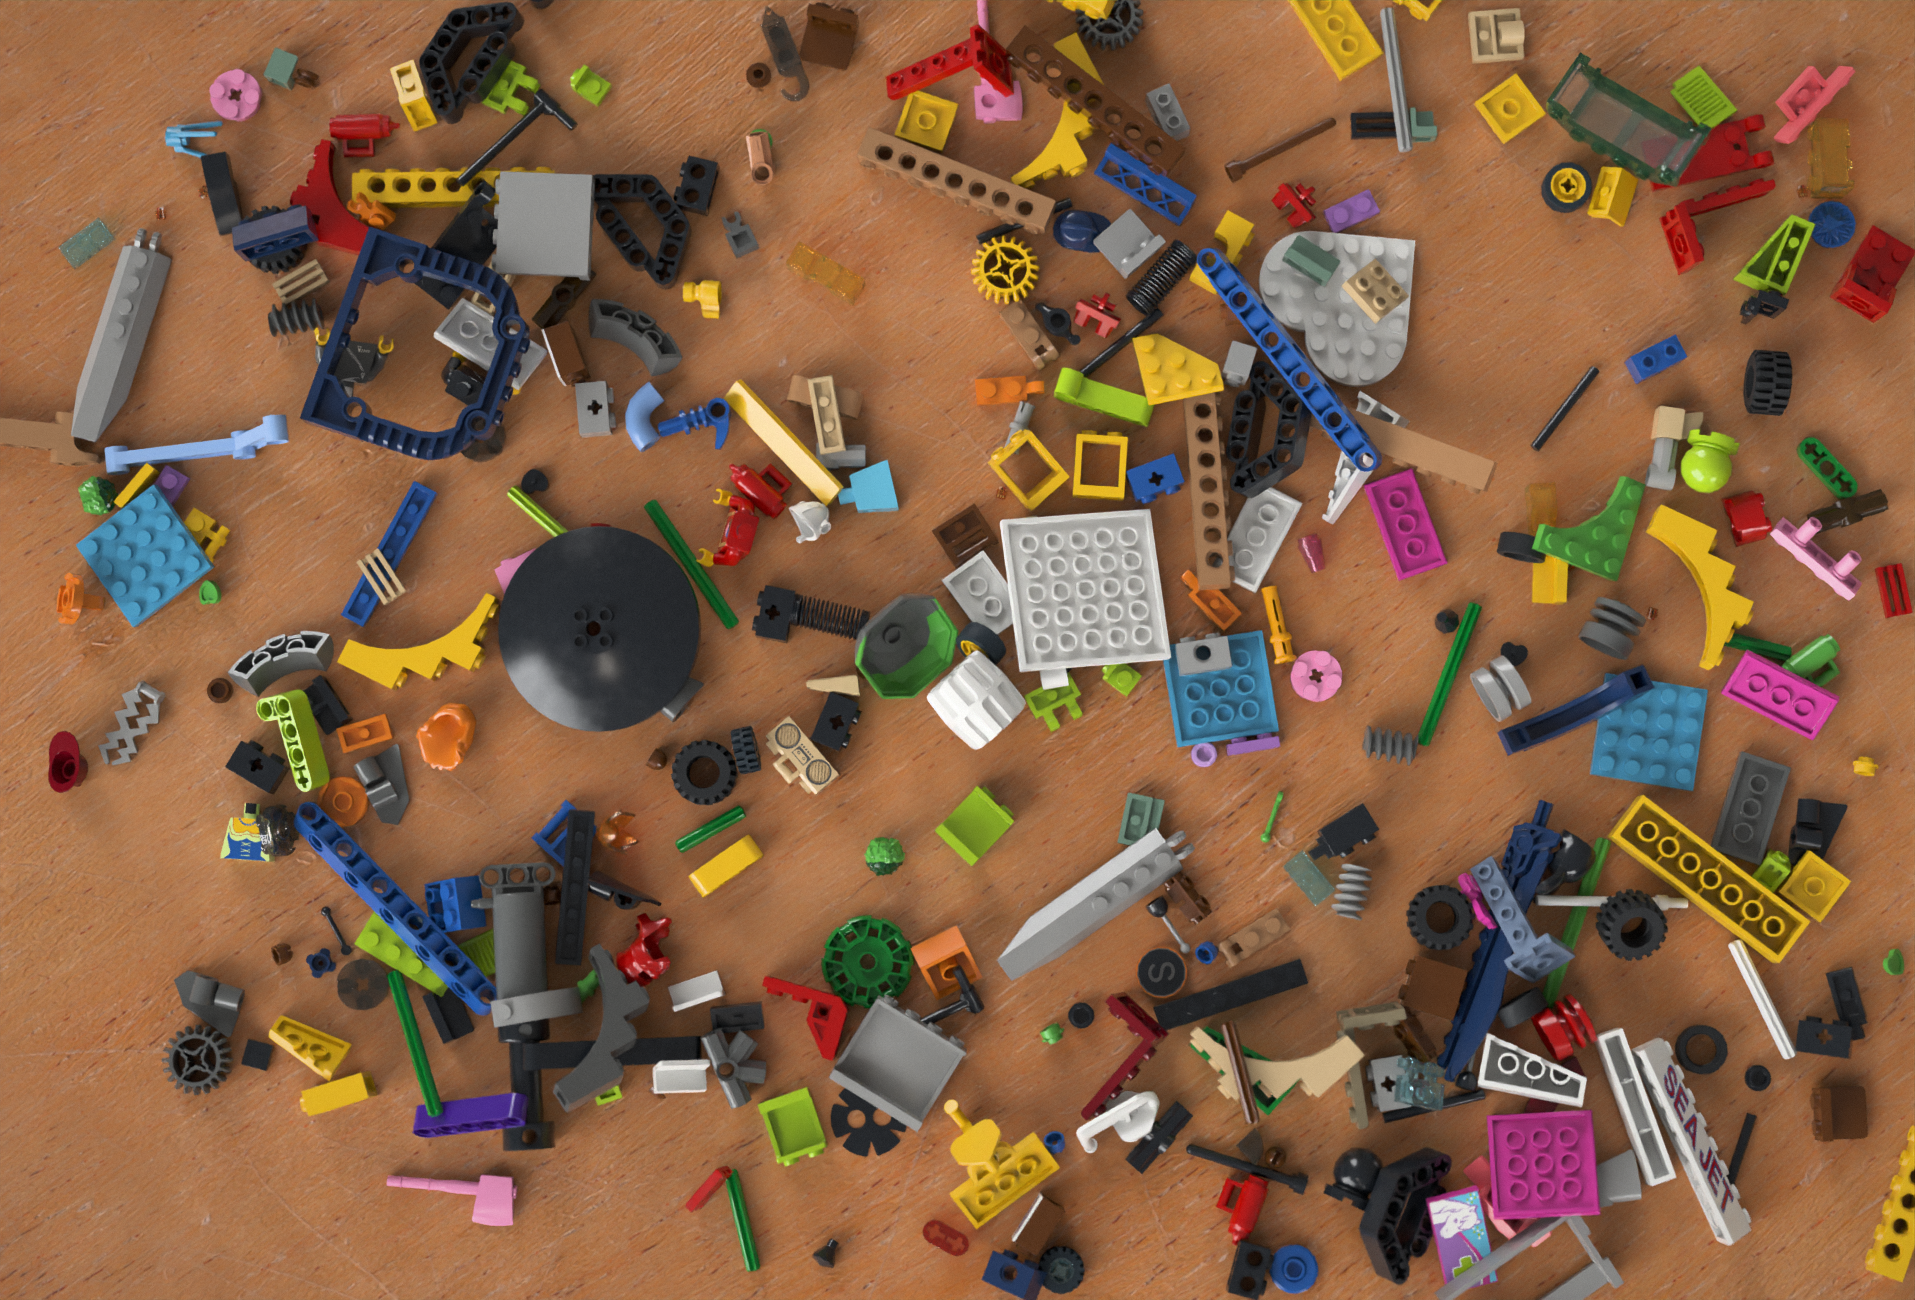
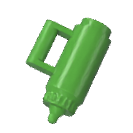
[1781,634,1840,687]

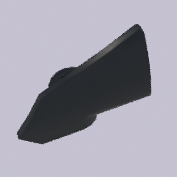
[1788,798,1848,867]
[586,870,662,910]

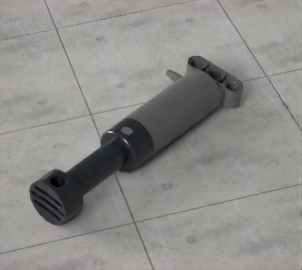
[471,862,555,1151]

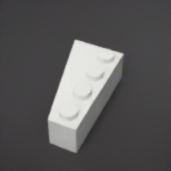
[1478,1033,1587,1107]

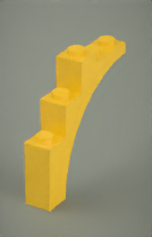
[1011,33,1104,190]
[1646,504,1754,670]
[337,593,500,691]

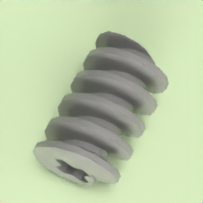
[1331,864,1372,920]

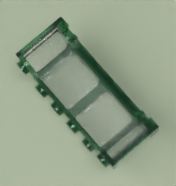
[1546,52,1712,187]

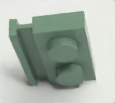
[1117,792,1165,846]

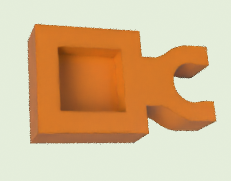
[347,192,396,231]

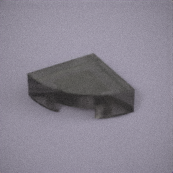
[1236,1128,1263,1165]

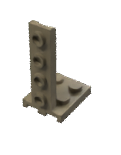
[1336,1002,1406,1129]

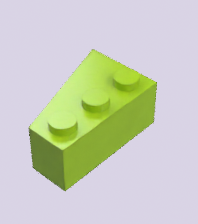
[1732,214,1815,296]

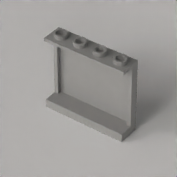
[492,171,595,280]
[829,995,967,1132]

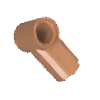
[746,131,775,185]

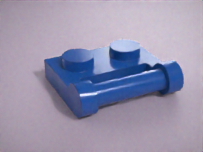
[532,799,600,866]

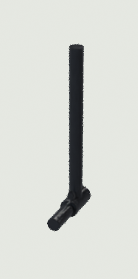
[456,89,578,187]
[919,965,984,1025]

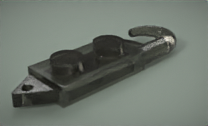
[760,6,810,102]

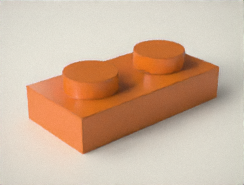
[336,714,394,754]

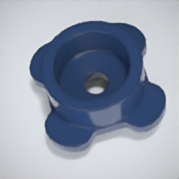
[306,948,336,978]

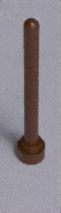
[1224,118,1336,183]

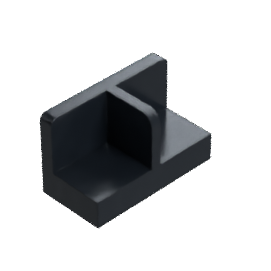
[303,675,353,735]

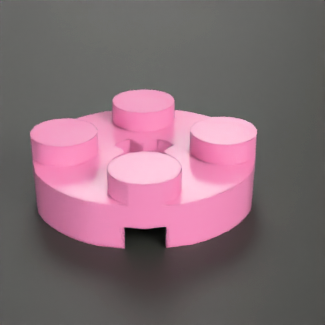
[210,69,262,121]
[1290,650,1342,702]

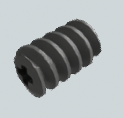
[268,298,325,337]
[1362,725,1418,766]

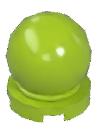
[1681,429,1740,493]

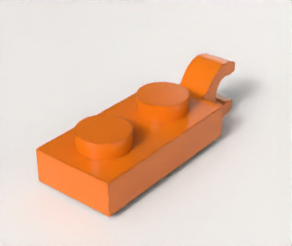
[975,376,1045,406]
[1180,570,1242,631]

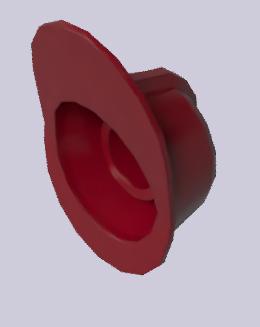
[48,731,88,793]

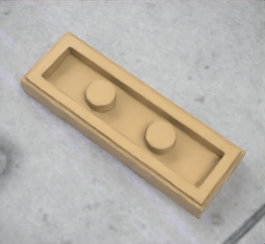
[807,375,846,455]

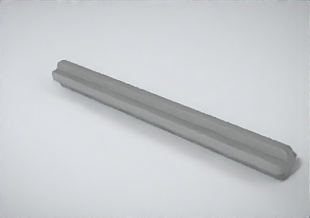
[1380,7,1413,152]

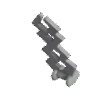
[98,680,166,765]

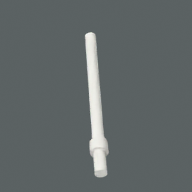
[1535,895,1688,910]

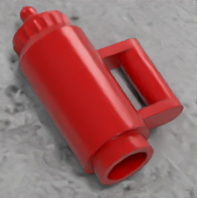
[329,114,400,158]
[729,463,793,519]
[1216,1175,1269,1246]

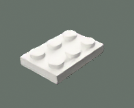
[942,551,1013,635]

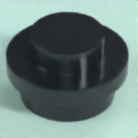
[1068,1002,1094,1028]
[1744,1065,1771,1091]

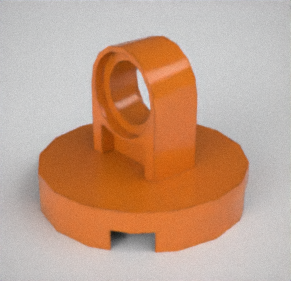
[57,573,105,625]

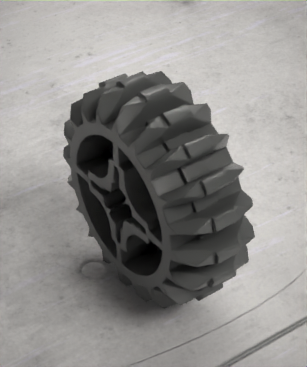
[1075,0,1143,51]
[162,1025,233,1095]

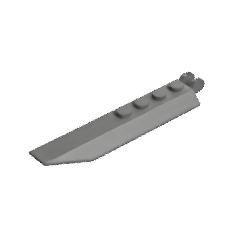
[71,228,172,442]
[997,828,1195,981]

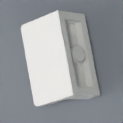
[668,970,726,1012]
[652,1060,710,1093]

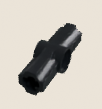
[1125,1101,1193,1174]

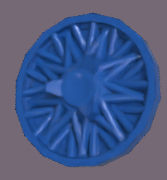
[1808,201,1856,248]
[1270,1244,1318,1294]

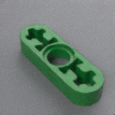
[1797,437,1858,499]

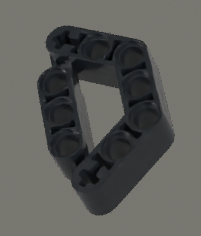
[419,2,524,124]
[593,174,691,290]
[1226,361,1312,498]
[1359,1147,1452,1285]

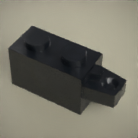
[1308,803,1379,861]

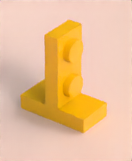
[390,60,438,132]

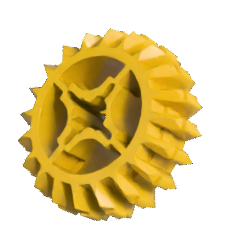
[971,236,1039,304]

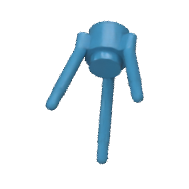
[165,121,223,158]

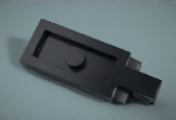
[1826,966,1868,1041]

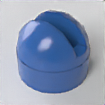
[1195,941,1218,964]
[1044,1131,1065,1154]

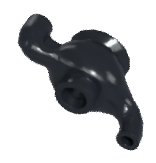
[1035,302,1080,346]

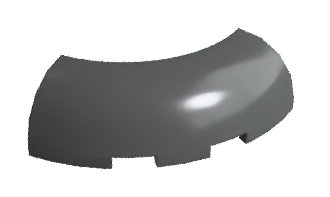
[588,299,682,376]
[227,631,334,697]

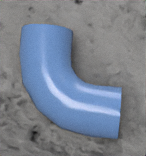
[625,382,665,452]

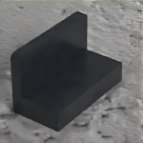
[422,987,474,1044]

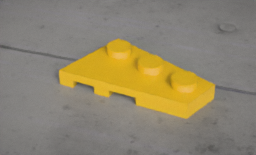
[268,1015,352,1082]

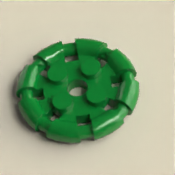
[821,915,914,1009]

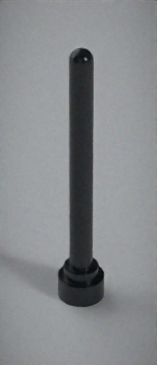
[1186,1144,1309,1195]

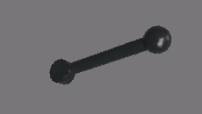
[321,907,352,955]

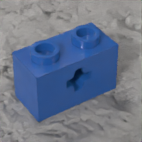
[1624,334,1687,385]
[1125,453,1185,504]

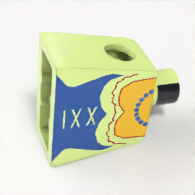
[220,803,275,862]

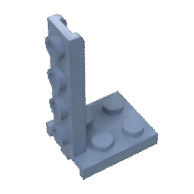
[1470,856,1576,983]

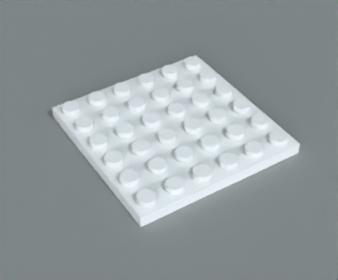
[1000,509,1171,672]

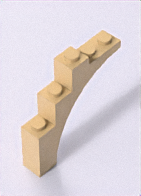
[1190,1027,1365,1100]

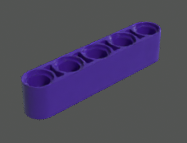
[413,1093,529,1138]

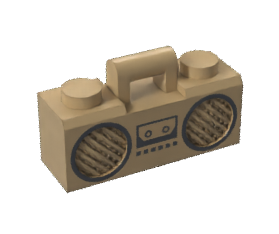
[766,716,840,796]

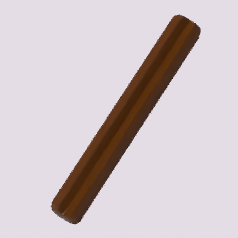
[1221,1021,1260,1124]

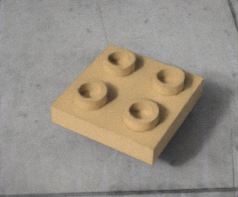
[1468,8,1524,64]
[1341,258,1409,324]

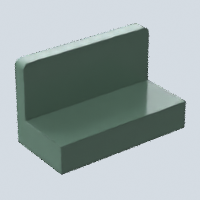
[1282,235,1340,287]

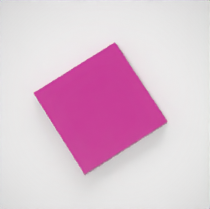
[1487,1110,1600,1220]

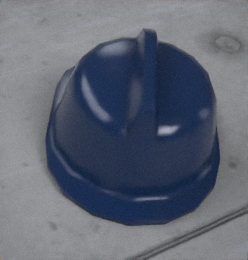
[1053,210,1111,253]

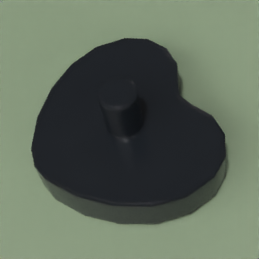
[521,469,549,494]
[1500,642,1528,667]

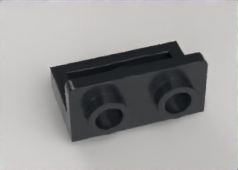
[1739,290,1789,325]

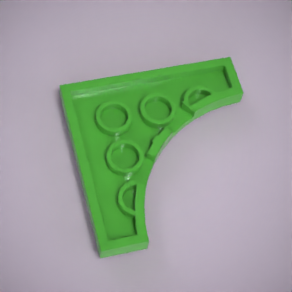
[1532,476,1646,581]

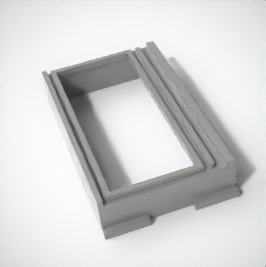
[1434,1216,1624,1300]

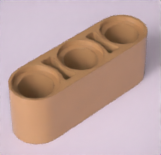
[786,375,864,420]

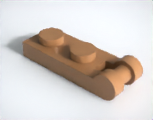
[999,299,1060,371]
[1216,908,1291,968]

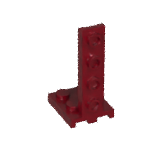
[1081,992,1169,1121]

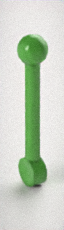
[1261,791,1284,843]

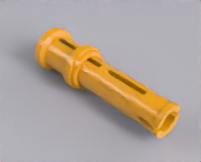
[1261,585,1297,665]

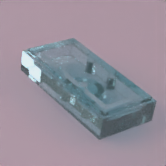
[58,218,115,269]
[1282,850,1335,906]

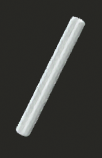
[1728,939,1797,1059]

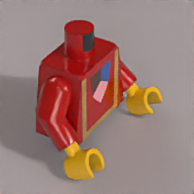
[696,489,759,567]

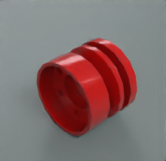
[1531,993,1597,1063]

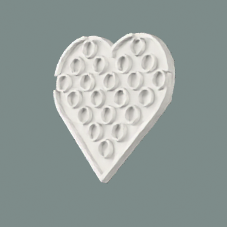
[1259,231,1415,387]

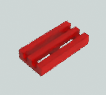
[1875,563,1913,618]
[685,1166,733,1212]

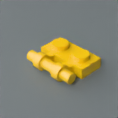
[184,508,230,563]

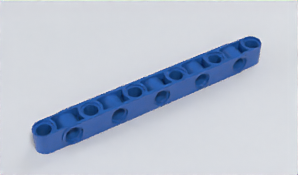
[1197,248,1382,472]
[293,802,496,1016]

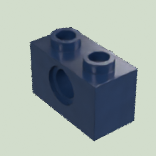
[982,1249,1047,1300]

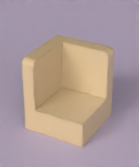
[1651,406,1685,441]

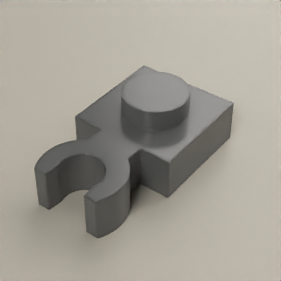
[722,211,759,259]

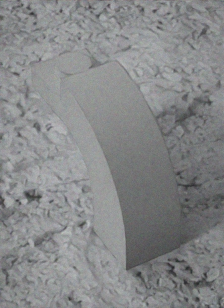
[490,987,583,1027]

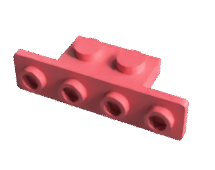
[1774,66,1856,144]
[1463,1155,1552,1247]

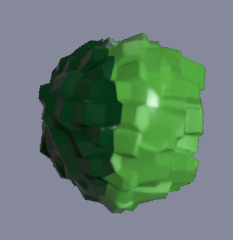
[78,476,119,516]
[864,837,905,876]

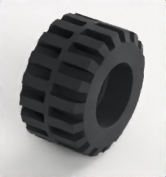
[244,206,307,274]
[1743,350,1792,416]
[671,740,738,806]
[1406,885,1475,950]
[1596,889,1668,961]

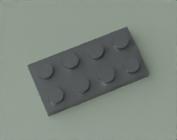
[1710,751,1791,865]

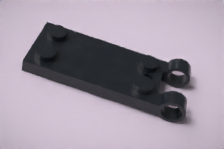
[414,181,498,310]

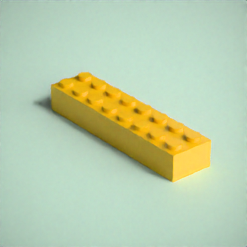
[1607,795,1810,963]

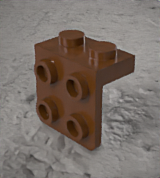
[799,2,859,70]
[1810,1086,1868,1142]

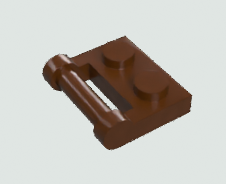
[932,503,999,570]

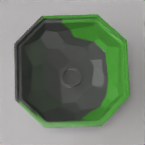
[855,593,959,699]

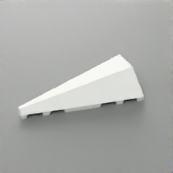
[1322,391,1410,524]

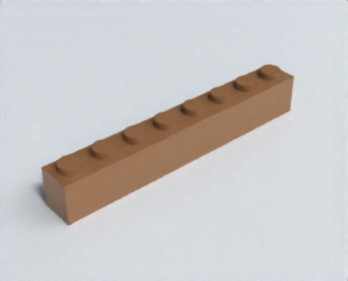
[1296,404,1498,494]

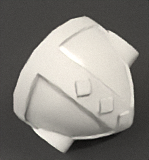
[789,501,831,543]

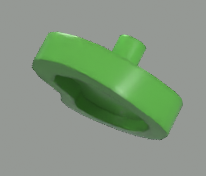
[199,580,222,605]
[1883,949,1904,975]

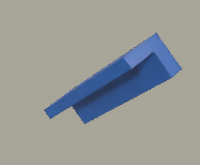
[1094,143,1197,226]

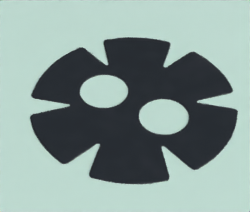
[831,1088,907,1157]

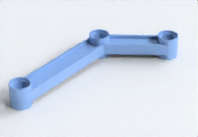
[104,415,289,475]

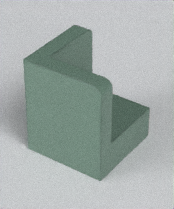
[263,47,299,91]
[1408,107,1437,143]

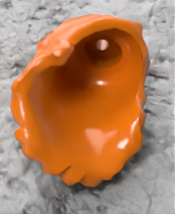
[416,702,477,771]

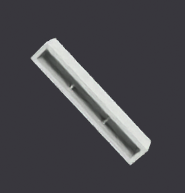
[1595,1028,1677,1186]

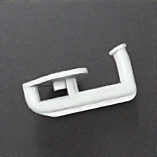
[1077,1091,1160,1153]

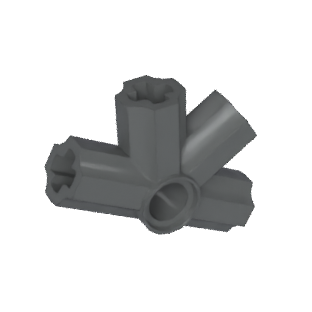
[700,1028,766,1109]

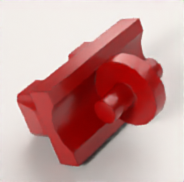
[1271,183,1317,228]
[1074,292,1121,338]

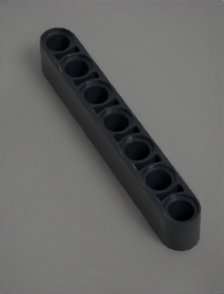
[523,1036,702,1070]

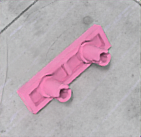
[1770,517,1862,601]

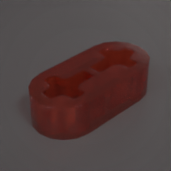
[923,1219,969,1256]

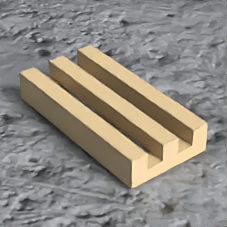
[272,259,330,306]
[357,548,407,605]

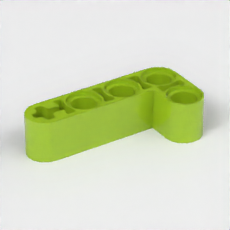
[1054,368,1155,427]
[256,689,330,792]

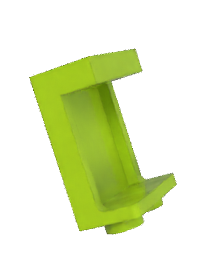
[758,1086,828,1166]

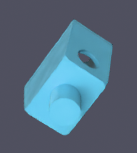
[838,460,899,513]

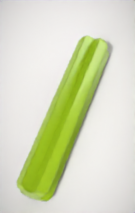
[507,485,568,537]

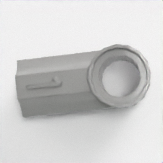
[1645,438,1679,491]
[816,443,866,471]

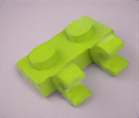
[482,61,541,116]
[1024,672,1083,732]

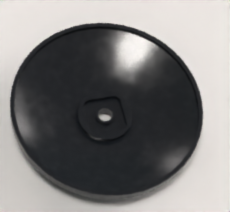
[498,526,701,732]

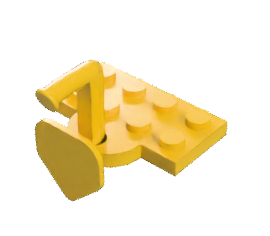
[944,1100,1060,1229]

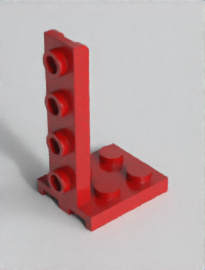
[886,24,1014,100]
[1659,178,1776,275]

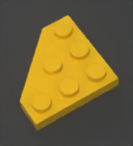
[1132,333,1224,405]

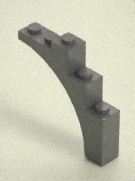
[553,943,650,1113]

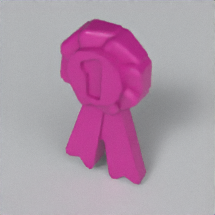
[1458,873,1497,929]

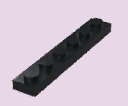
[555,809,595,965]
[1153,959,1308,1031]

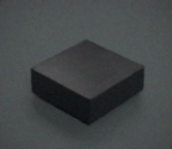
[241,1039,275,1071]

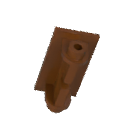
[1164,871,1212,925]
[1392,1011,1437,1066]

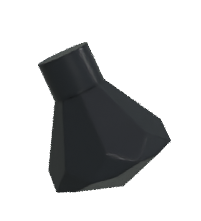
[1435,609,1459,634]
[812,1238,839,1268]

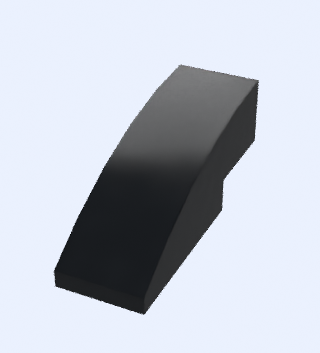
[200,151,243,236]

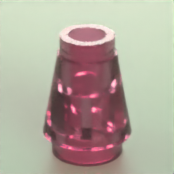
[1297,533,1326,573]

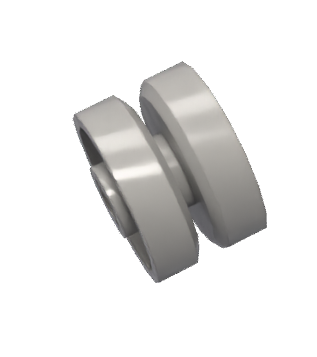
[1470,655,1531,722]

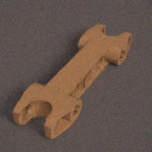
[0,412,101,467]

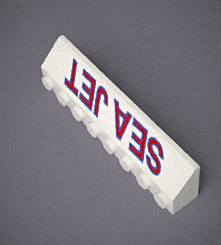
[1631,1038,1751,1245]

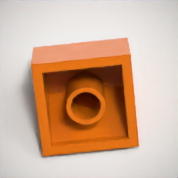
[910,925,983,1000]

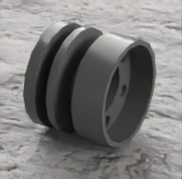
[1578,597,1647,660]

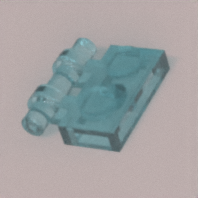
[1394,1057,1445,1111]

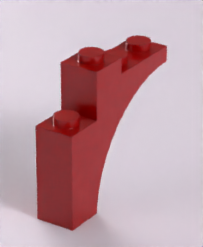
[290,139,369,256]

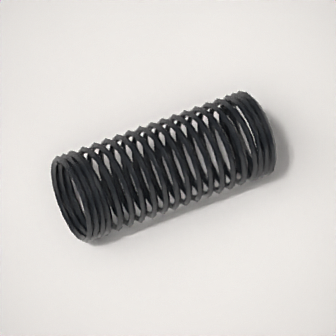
[1126,239,1197,316]
[789,593,870,641]

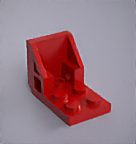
[1830,225,1915,323]
[762,976,849,1061]

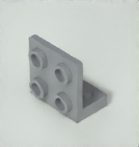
[1093,209,1166,280]

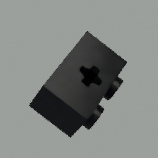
[752,585,797,643]
[810,692,862,752]
[225,740,290,794]
[1795,1016,1855,1059]

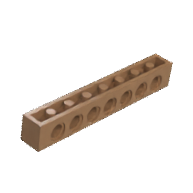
[857,127,1056,235]
[1183,392,1235,591]

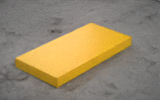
[1288,0,1384,81]

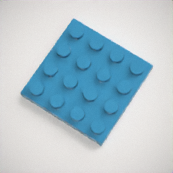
[76,485,215,627]
[1163,630,1279,748]
[1589,673,1708,791]

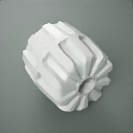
[927,650,1026,750]

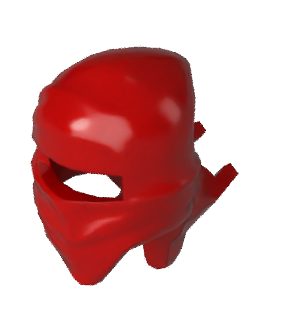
[615,913,672,987]

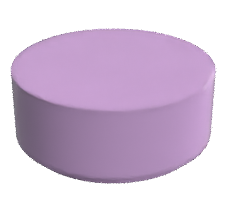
[1191,743,1217,767]

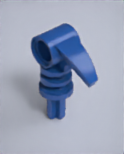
[658,398,731,450]

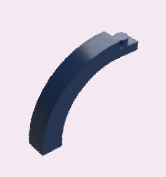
[1497,665,1654,756]

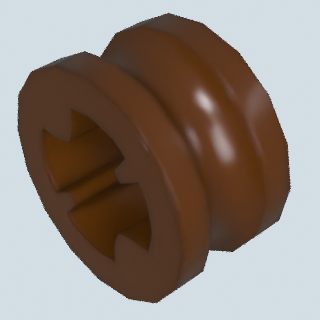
[294,69,319,89]

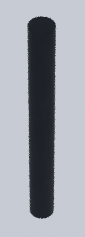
[976,197,1073,245]
[1079,308,1164,378]
[1530,366,1599,451]
[1382,1089,1485,1123]
[1726,1113,1757,1185]

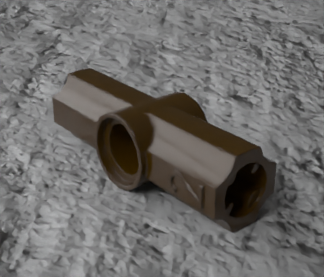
[531,270,596,330]
[1807,489,1888,535]

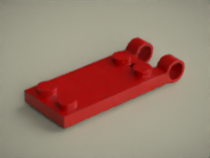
[1641,114,1775,192]

